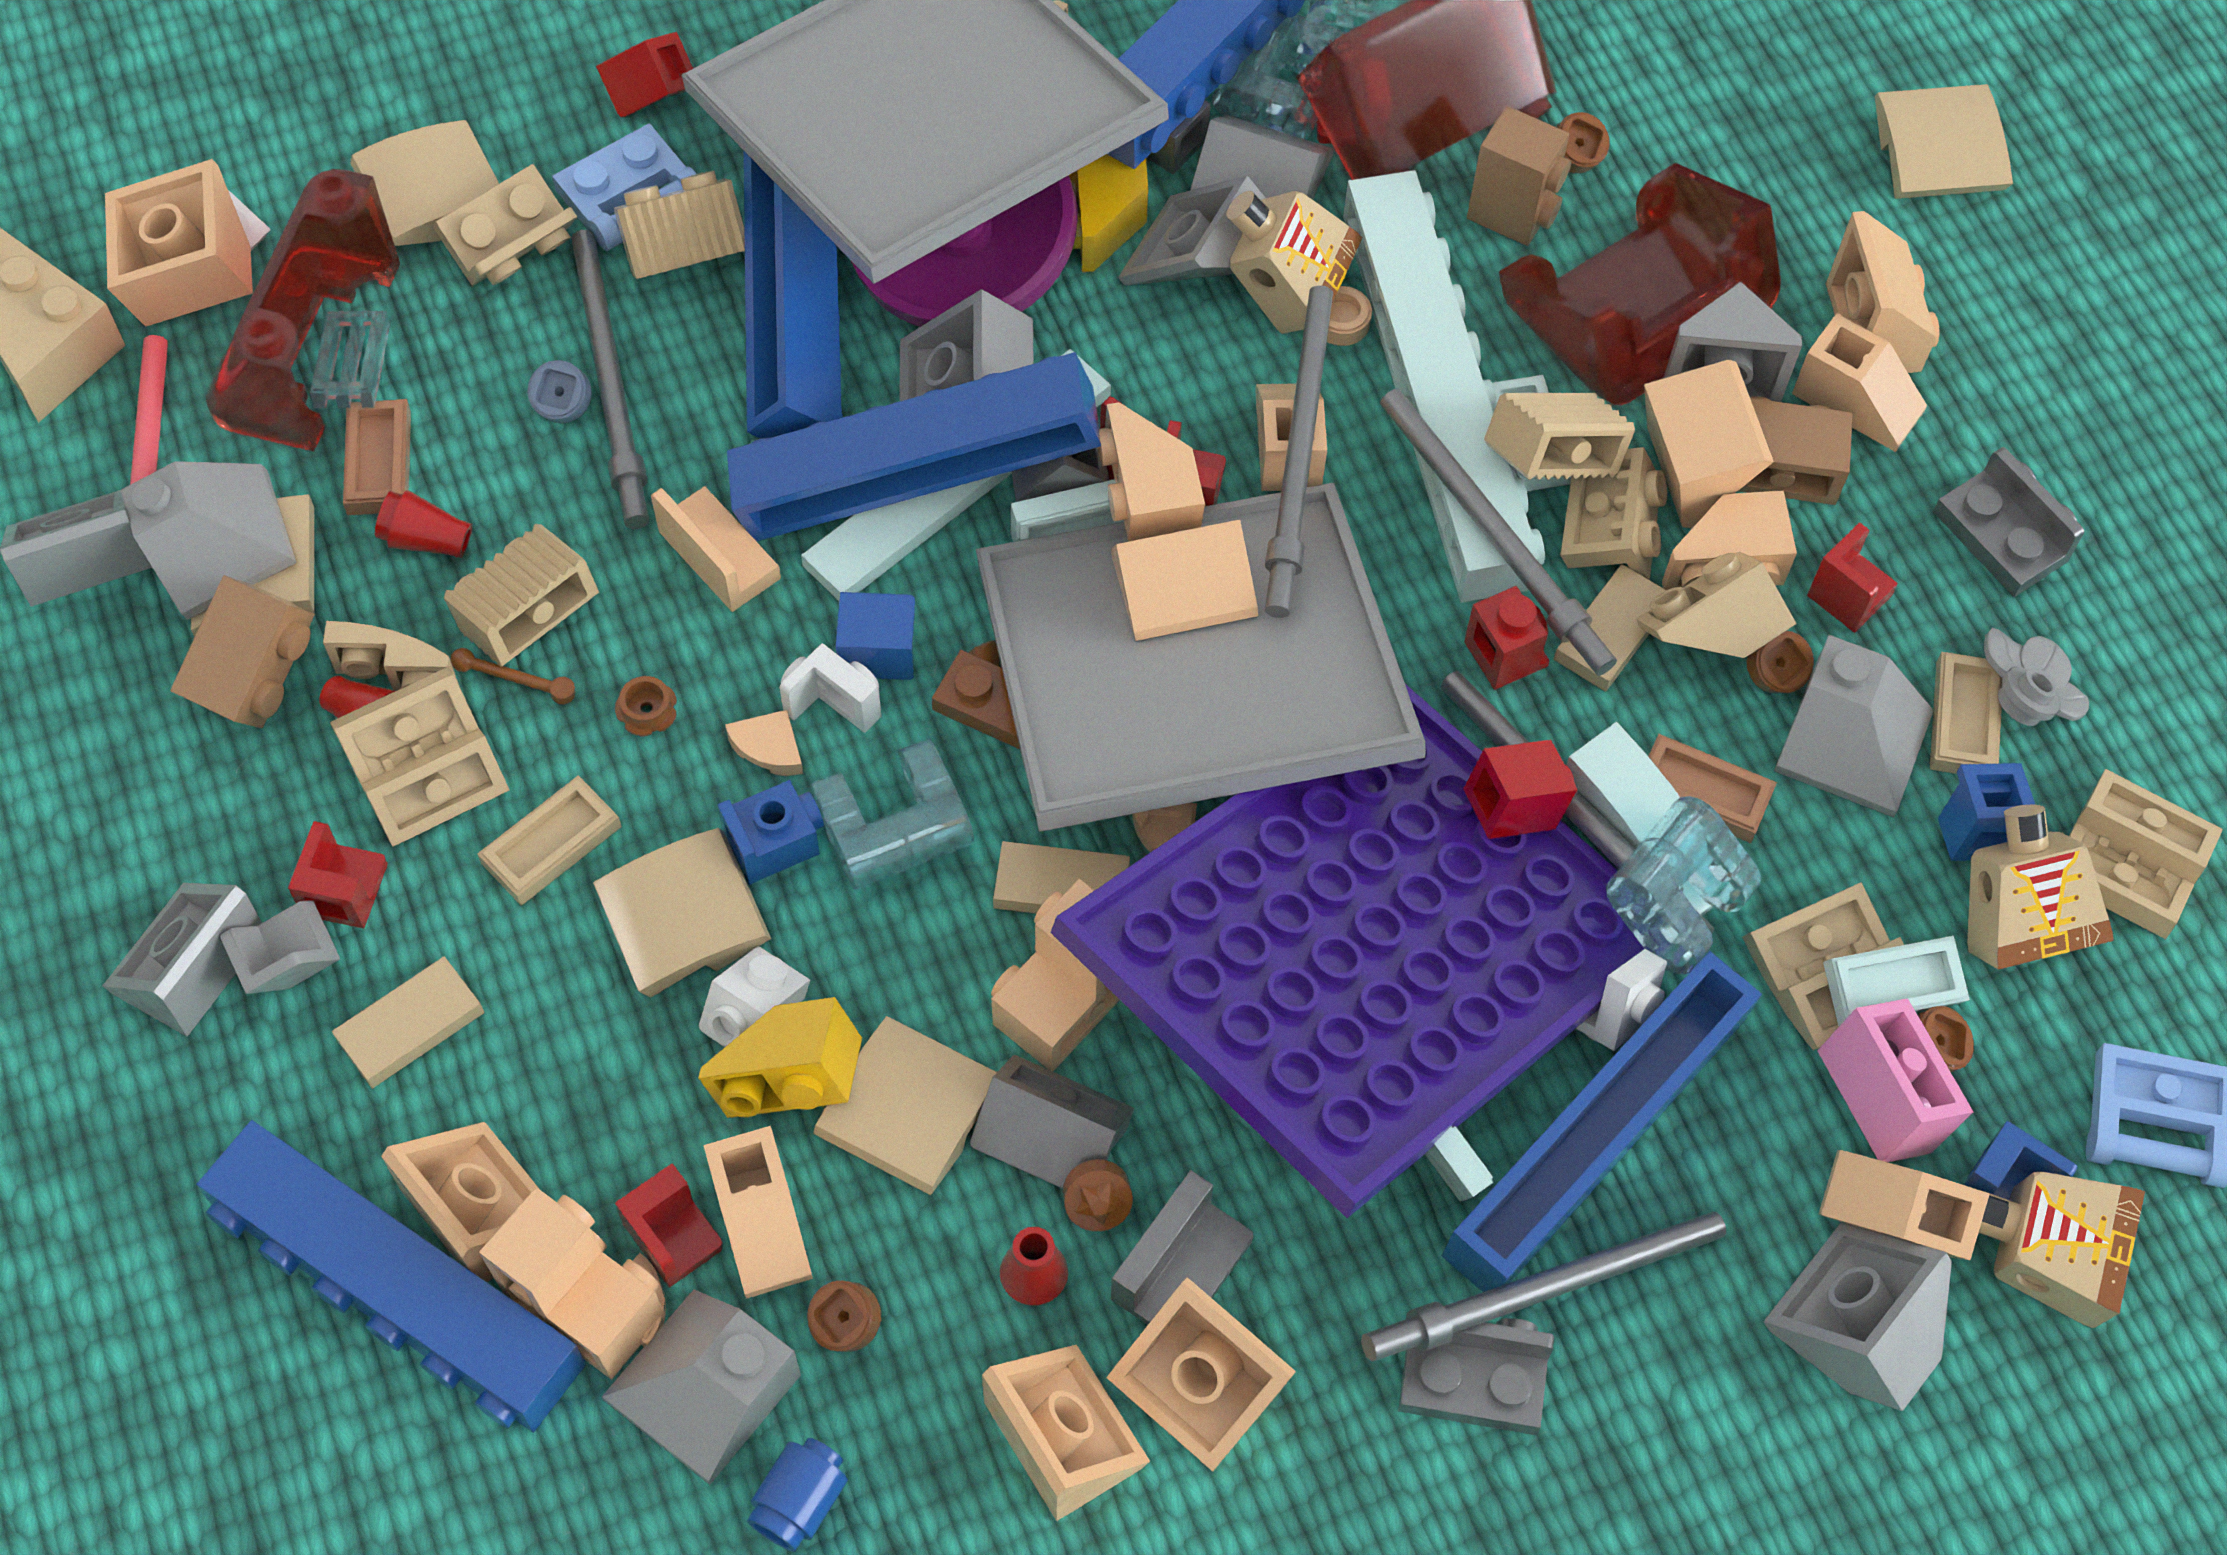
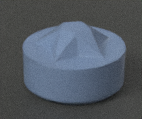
[528,360,592,423]

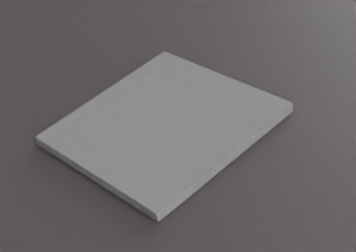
[682,0,1169,283]
[976,483,1425,832]

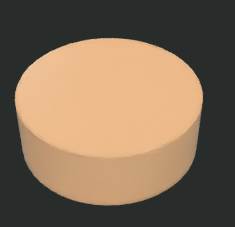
[1327,286,1372,346]

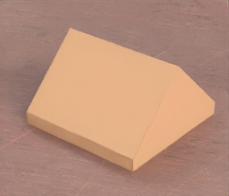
[1644,360,1774,529]
[1111,519,1258,641]
[381,1122,539,1282]
[1106,1277,1296,1471]
[982,1344,1150,1521]

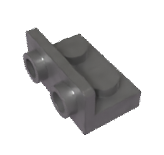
[1933,447,2084,597]
[1398,1318,1554,1435]

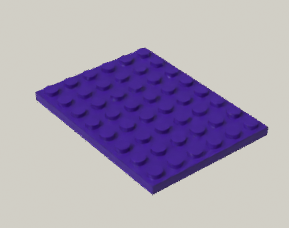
[1050,684,1683,1218]

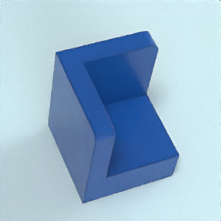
[836,592,915,680]
[1963,1121,2078,1200]

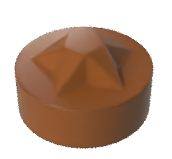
[1555,112,1610,173]
[1747,631,1814,694]
[1917,1006,1974,1072]
[1063,1159,1133,1232]
[807,1281,881,1352]

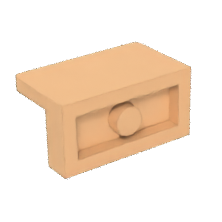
[651,486,781,612]

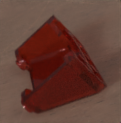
[1296,0,1557,180]
[1499,163,1781,406]
[205,169,400,452]

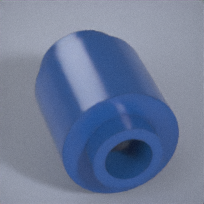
[747,1438,848,1552]

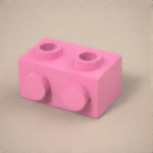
[1817,998,1973,1163]

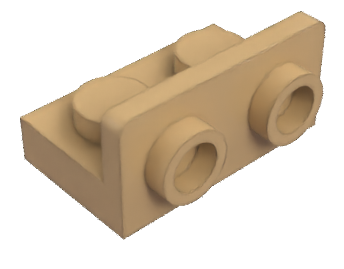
[433,164,577,287]
[1561,447,1667,580]

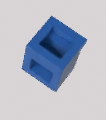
[1938,763,2035,861]
[717,780,824,885]

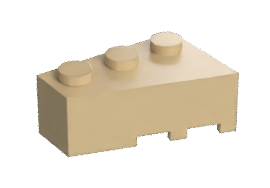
[0,228,125,423]

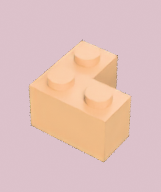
[991,878,1120,1072]
[479,1187,666,1380]

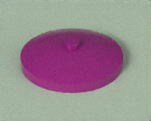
[851,175,1078,327]

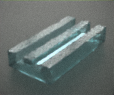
[310,311,390,409]

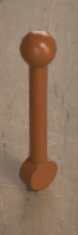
[450,648,576,705]

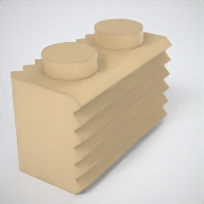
[614,171,745,279]
[1484,393,1635,480]
[444,524,599,667]

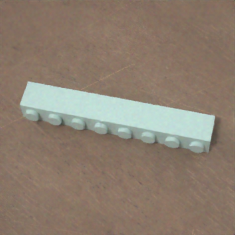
[1343,170,1545,603]

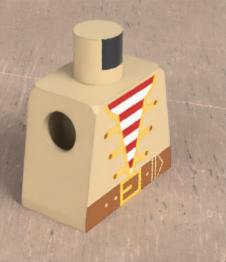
[1226,191,1363,334]
[1967,804,2114,970]
[1978,1172,2145,1328]

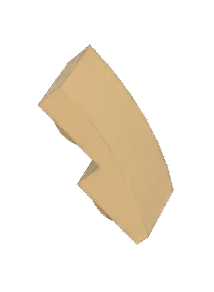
[323,621,460,691]

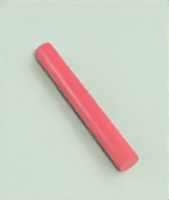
[130,335,168,485]

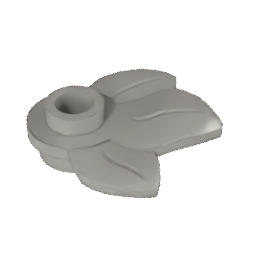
[1984,628,2089,726]

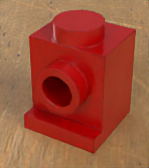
[1464,585,1550,690]

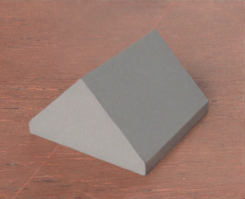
[1191,115,1334,200]
[1663,282,1802,402]
[0,490,152,606]
[103,883,262,1037]

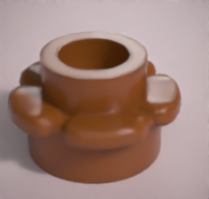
[615,676,677,737]

